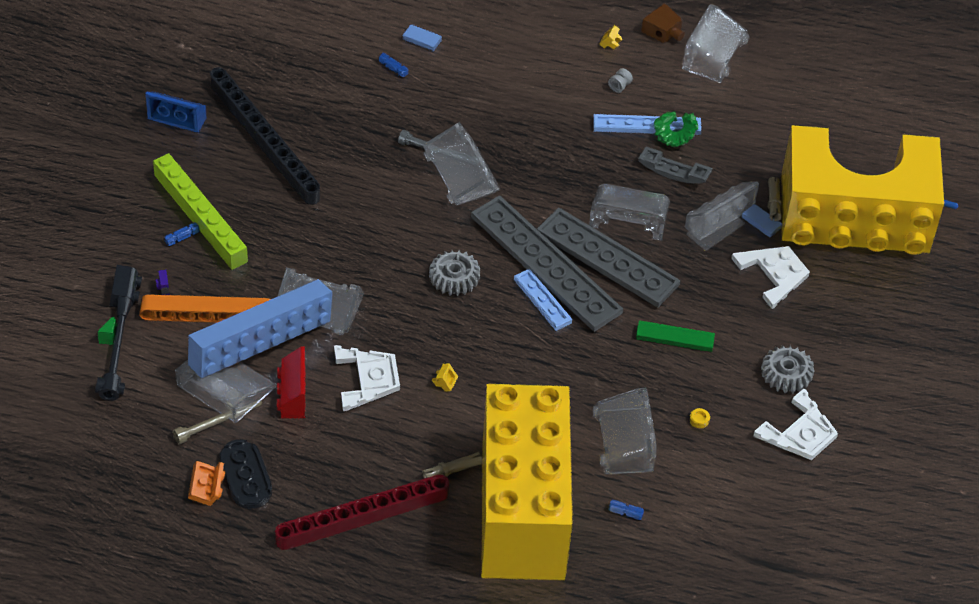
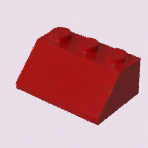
[277,347,306,419]

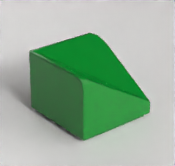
[98,317,116,345]

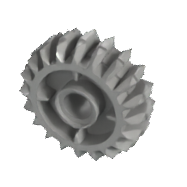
[429,250,480,296]
[761,345,814,394]

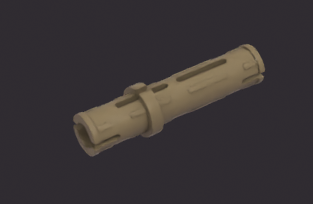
[767,177,782,221]
[422,452,483,479]

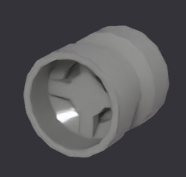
[608,68,633,93]

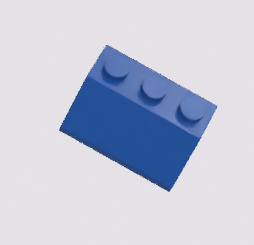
[145,92,207,133]

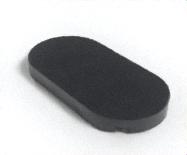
[220,439,272,509]

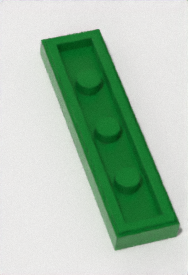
[636,320,715,352]

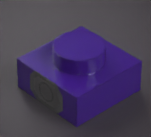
[156,270,169,295]

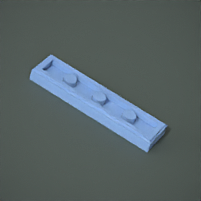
[514,269,572,331]

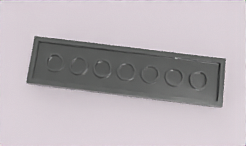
[537,208,681,308]

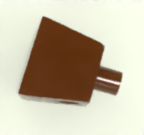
[641,3,685,43]

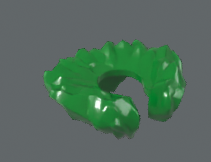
[654,111,698,147]

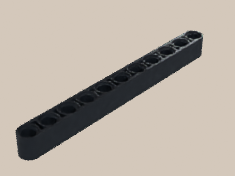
[210,67,320,205]

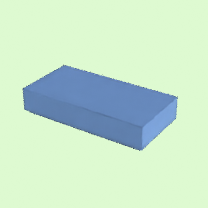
[403,25,442,51]
[742,204,782,237]

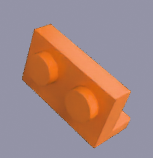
[188,461,225,506]

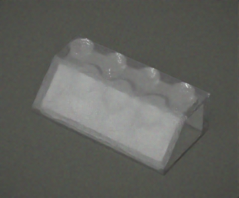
[685,181,759,241]

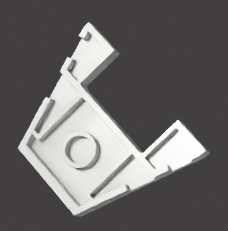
[731,246,810,309]
[334,345,400,411]
[754,389,838,460]

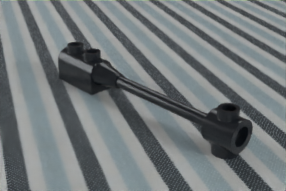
[95,265,142,401]

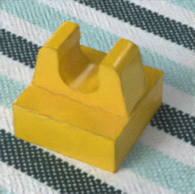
[599,25,622,49]
[432,363,458,391]

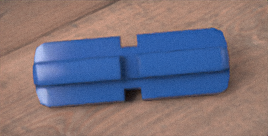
[609,500,644,520]

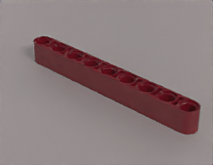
[275,474,449,550]

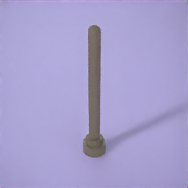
[173,399,262,444]

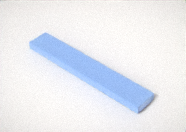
[593,114,701,135]

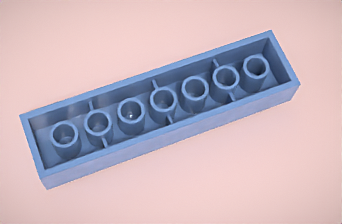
[188,279,332,378]

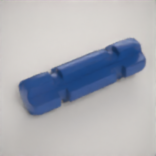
[379,53,409,77]
[164,222,200,246]

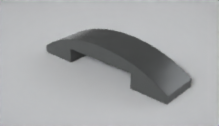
[638,147,713,183]

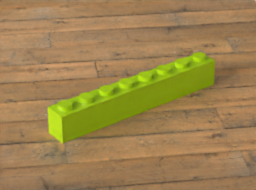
[153,153,248,270]

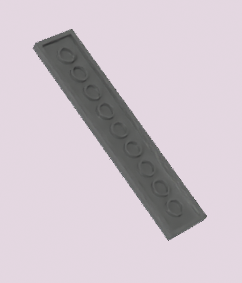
[471,195,623,332]

